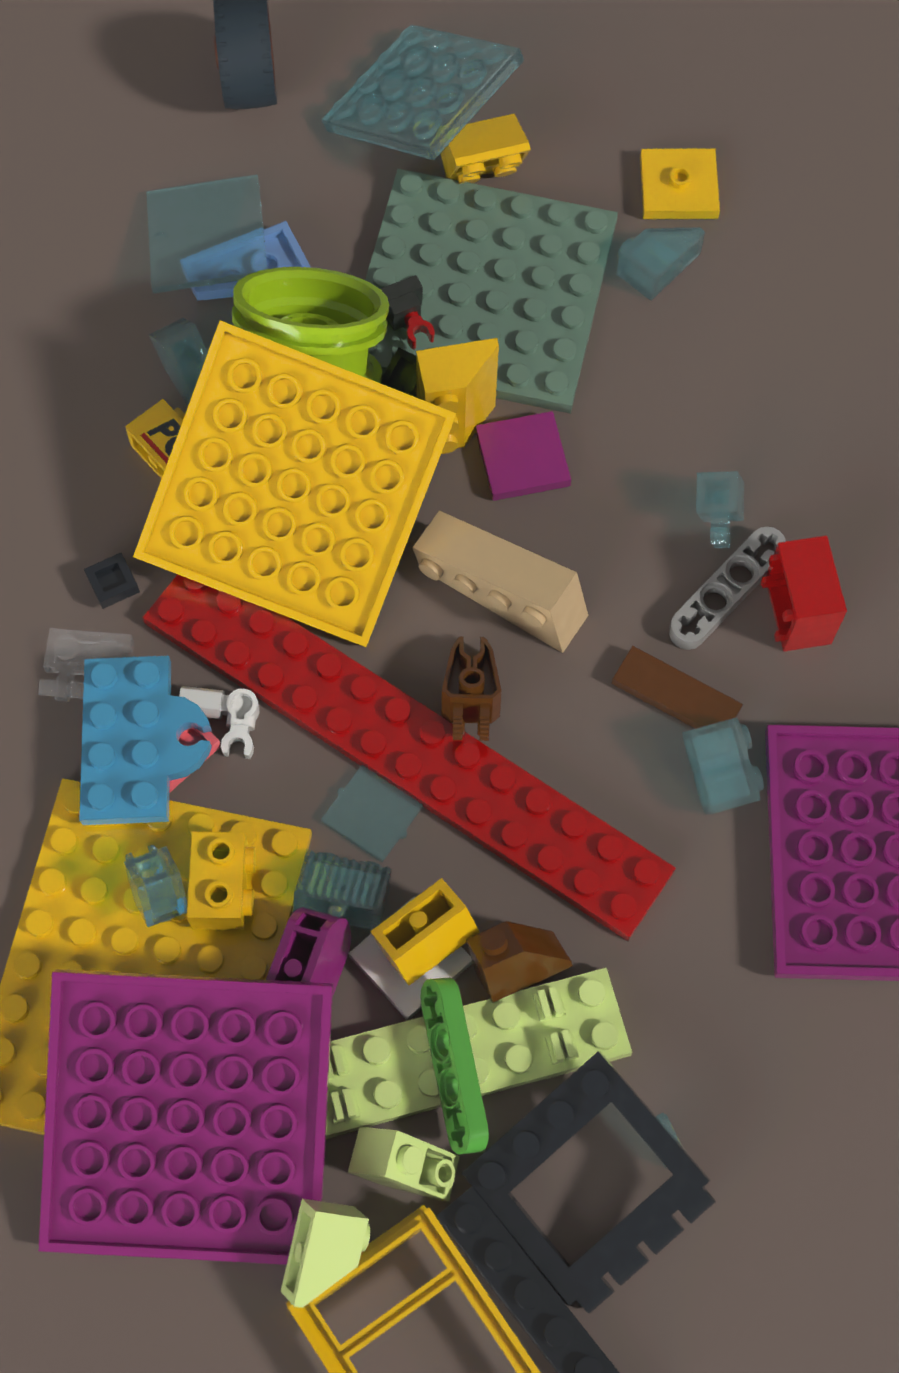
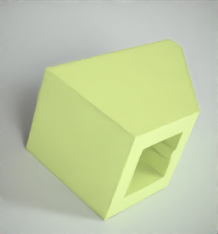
[348,1127,460,1201]

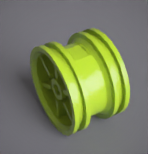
[232,267,389,383]

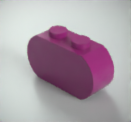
[266,907,351,995]

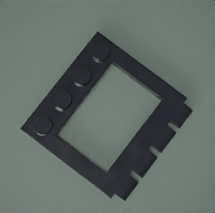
[462,1051,716,1314]

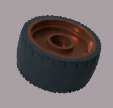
[213,0,277,109]

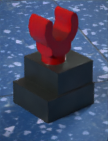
[380,275,435,349]

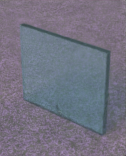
[146,174,268,293]

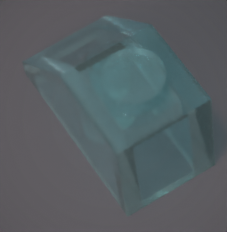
[617,227,705,301]
[149,318,208,406]

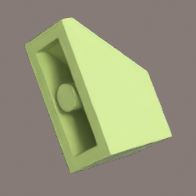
[281,1199,370,1308]

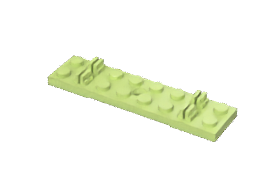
[326,968,632,1139]

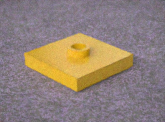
[640,148,720,219]

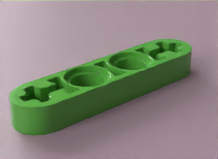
[420,977,489,1154]

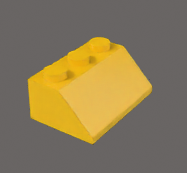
[416,338,499,454]

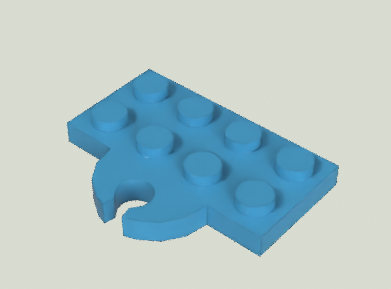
[79,656,212,825]

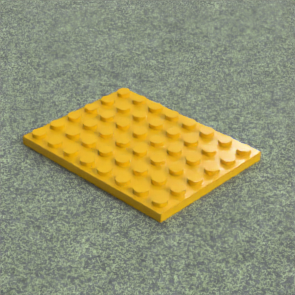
[0,778,312,1135]

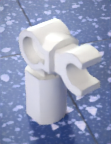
[179,686,260,759]

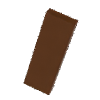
[612,645,743,743]

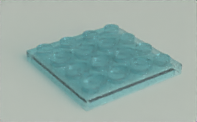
[321,24,524,160]

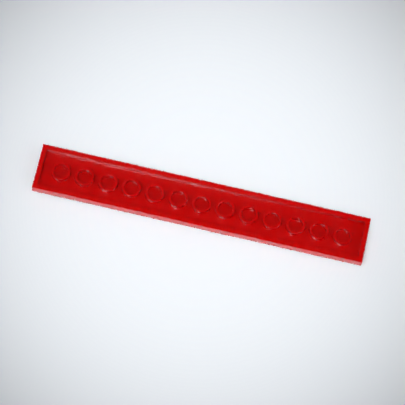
[142,574,676,941]

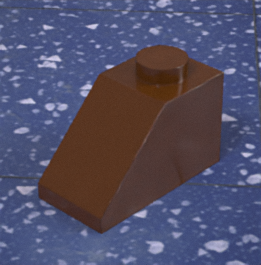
[466,921,572,1003]

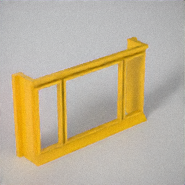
[286,1205,541,1373]

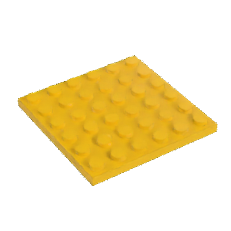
[133,320,457,647]

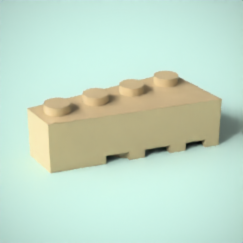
[412,510,589,653]

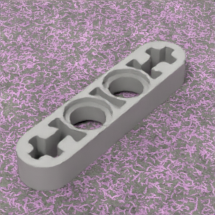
[669,526,786,650]

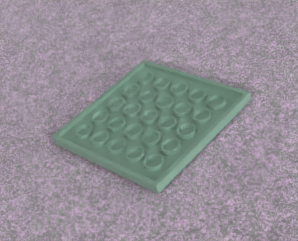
[365,169,618,414]

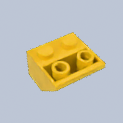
[437,114,531,184]

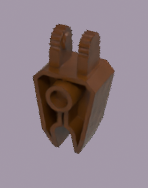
[441,636,502,741]

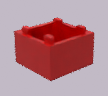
[761,535,847,652]

